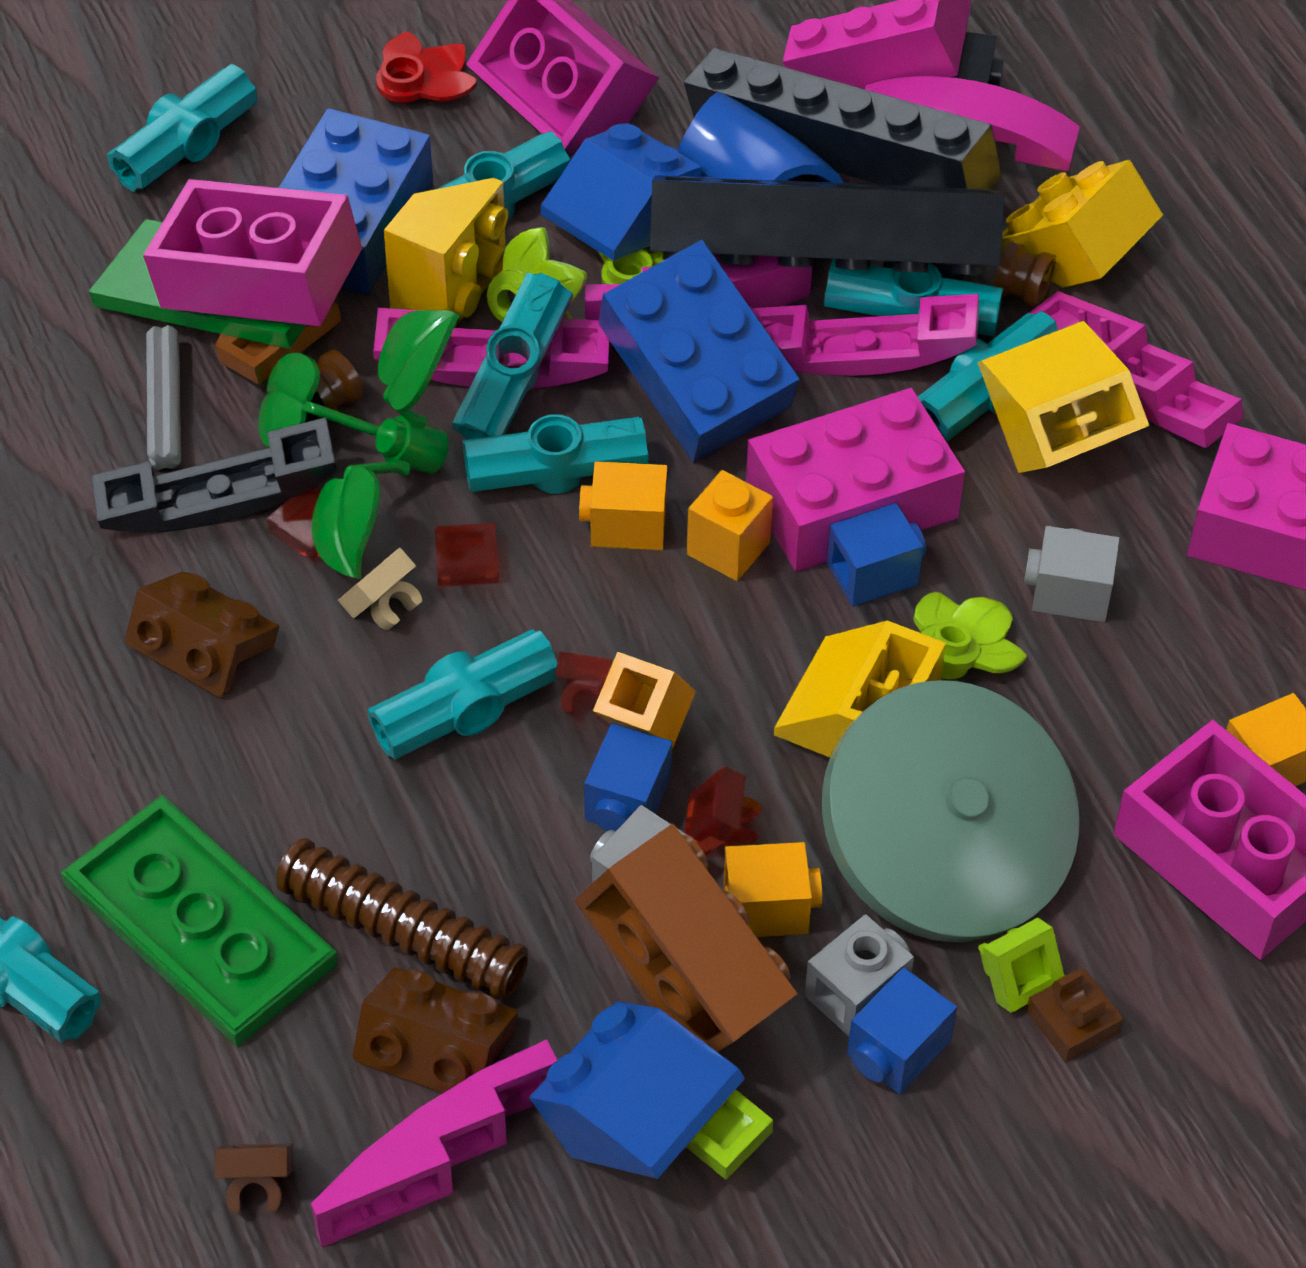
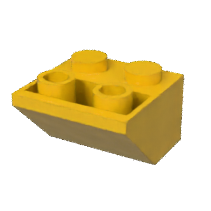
[1001,159,1163,288]
[384,178,508,328]
[977,321,1149,473]
[774,621,946,757]

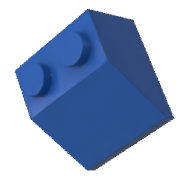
[541,123,702,261]
[529,1001,745,1179]

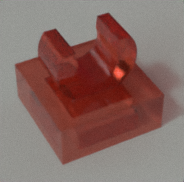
[555,651,614,719]
[684,766,761,856]

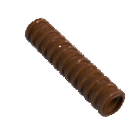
[276,838,529,1001]

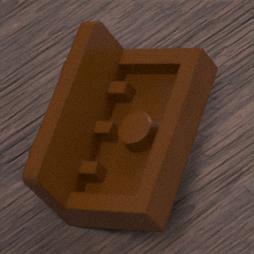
[125,571,280,697]
[352,967,519,1093]

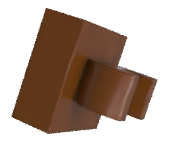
[1026,968,1124,1063]
[215,1143,294,1213]

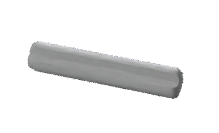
[146,325,181,471]

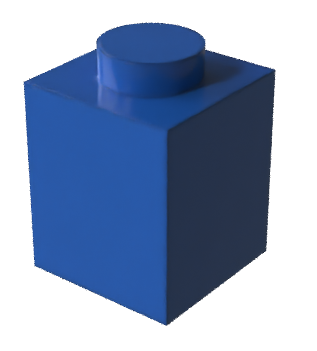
[826,503,926,607]
[584,723,672,832]
[847,967,957,1095]

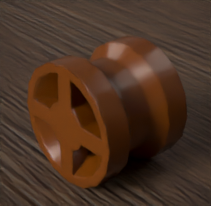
[993,241,1056,308]
[307,349,364,422]

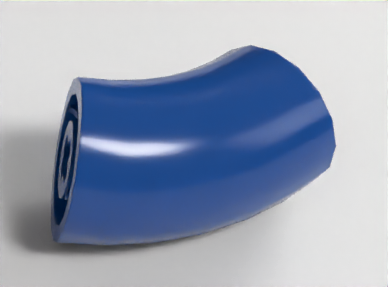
[677,92,844,183]

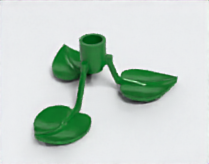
[258,310,460,579]

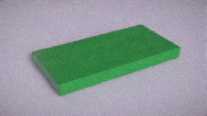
[89,219,307,349]
[60,795,338,1047]

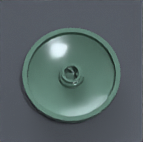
[821,680,1079,943]

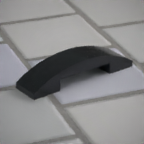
[92,418,337,532]

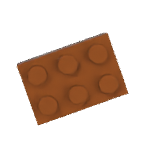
[574,823,798,1052]

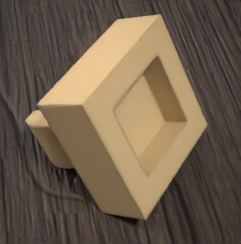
[338,547,422,631]

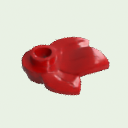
[376,31,477,103]

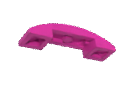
[865,76,1080,171]
[750,294,980,376]
[373,308,609,388]

